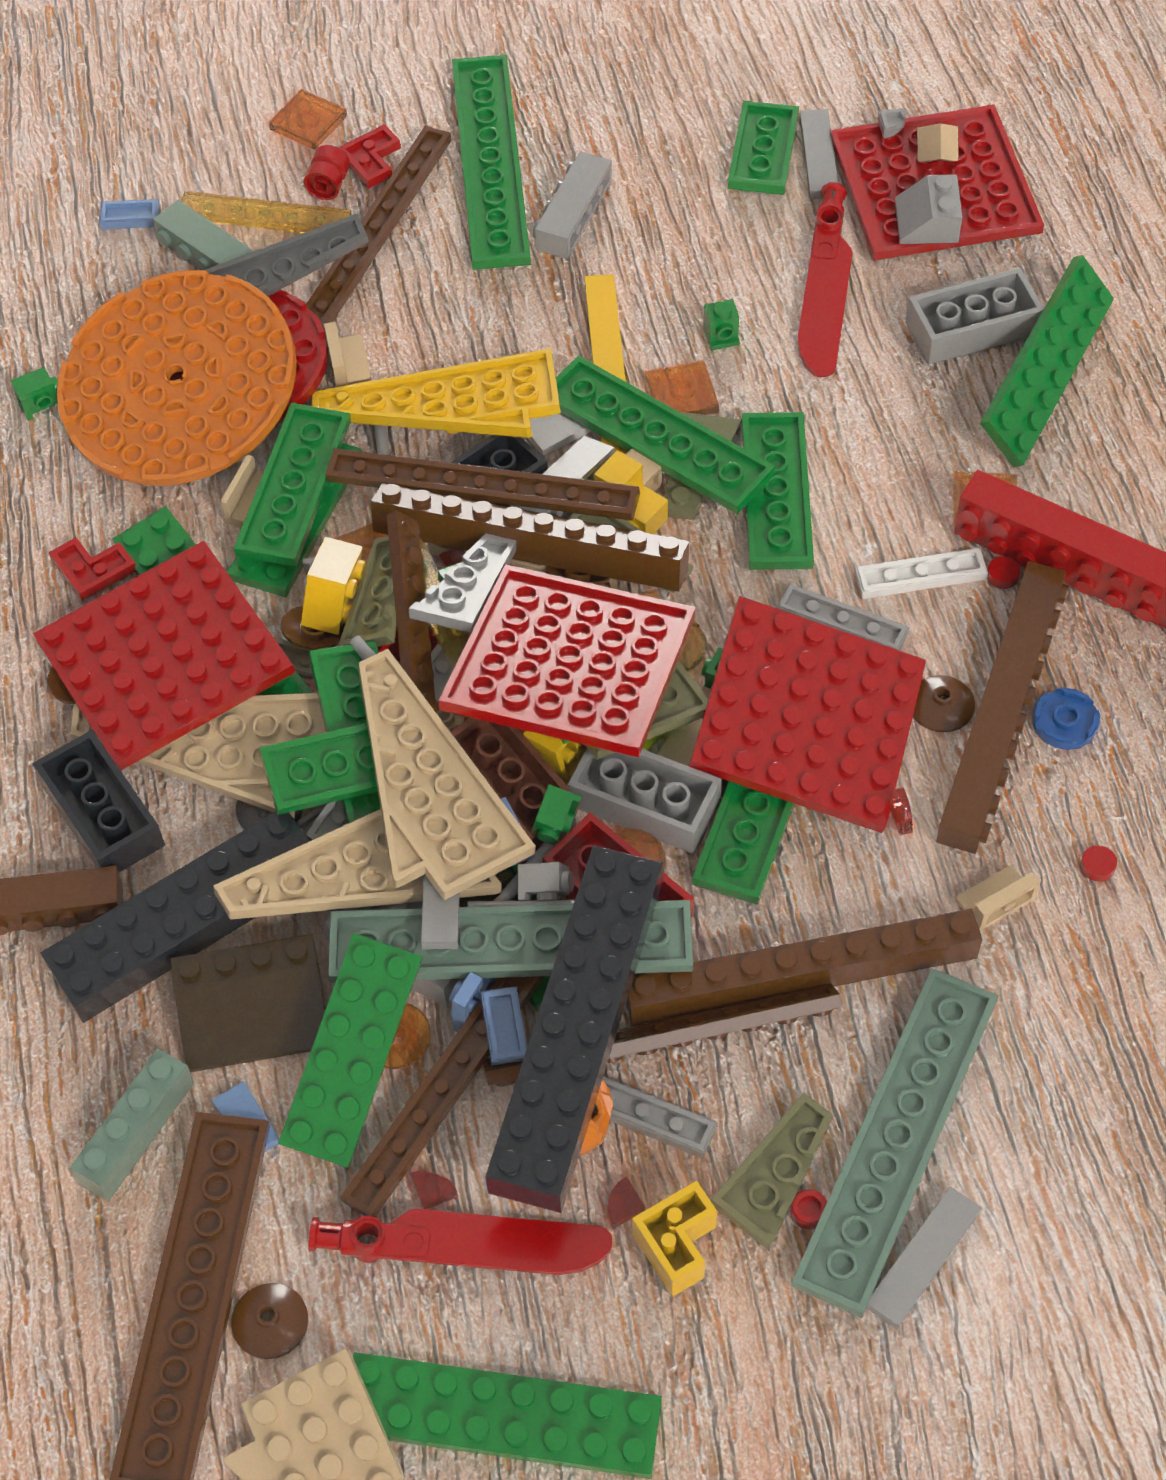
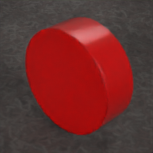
[987,556,1020,589]
[1080,845,1117,882]
[790,1189,827,1230]

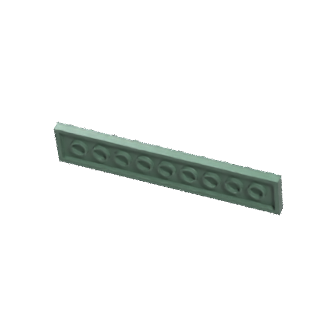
[328,900,693,983]
[791,968,999,1318]

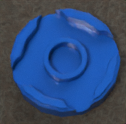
[1032,688,1100,750]

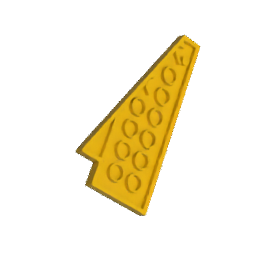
[312,348,561,438]

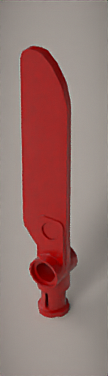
[797,182,853,377]
[308,1209,612,1275]

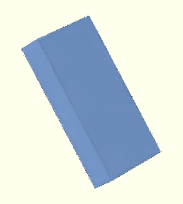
[99,199,160,230]
[480,987,527,1066]
[212,1081,279,1152]

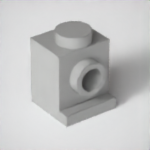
[518,862,574,901]

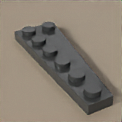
[206,213,369,296]

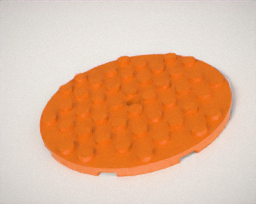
[57,270,297,486]

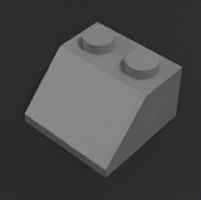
[895,175,962,244]

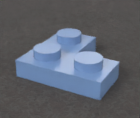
[449,972,496,1033]

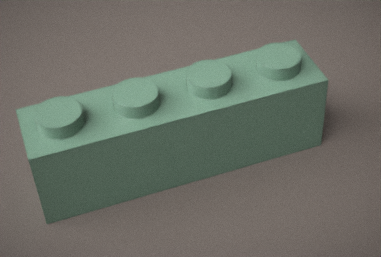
[153,200,254,270]
[70,1048,194,1202]

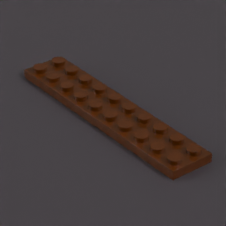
[110,1112,270,1480]

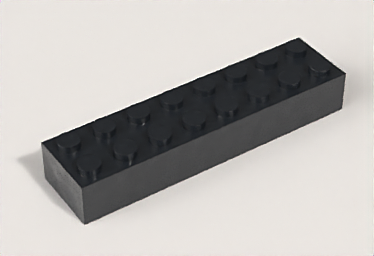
[40,811,309,1023]

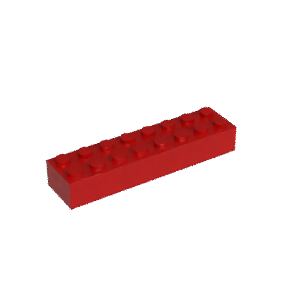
[954,469,1166,629]

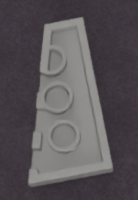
[409,533,517,633]

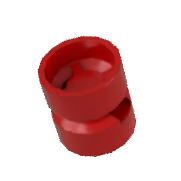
[303,145,350,200]

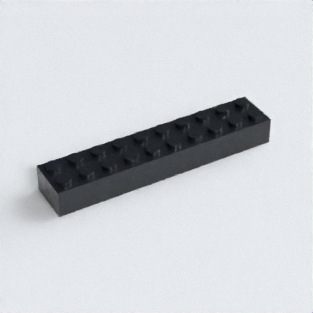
[485,846,663,1213]

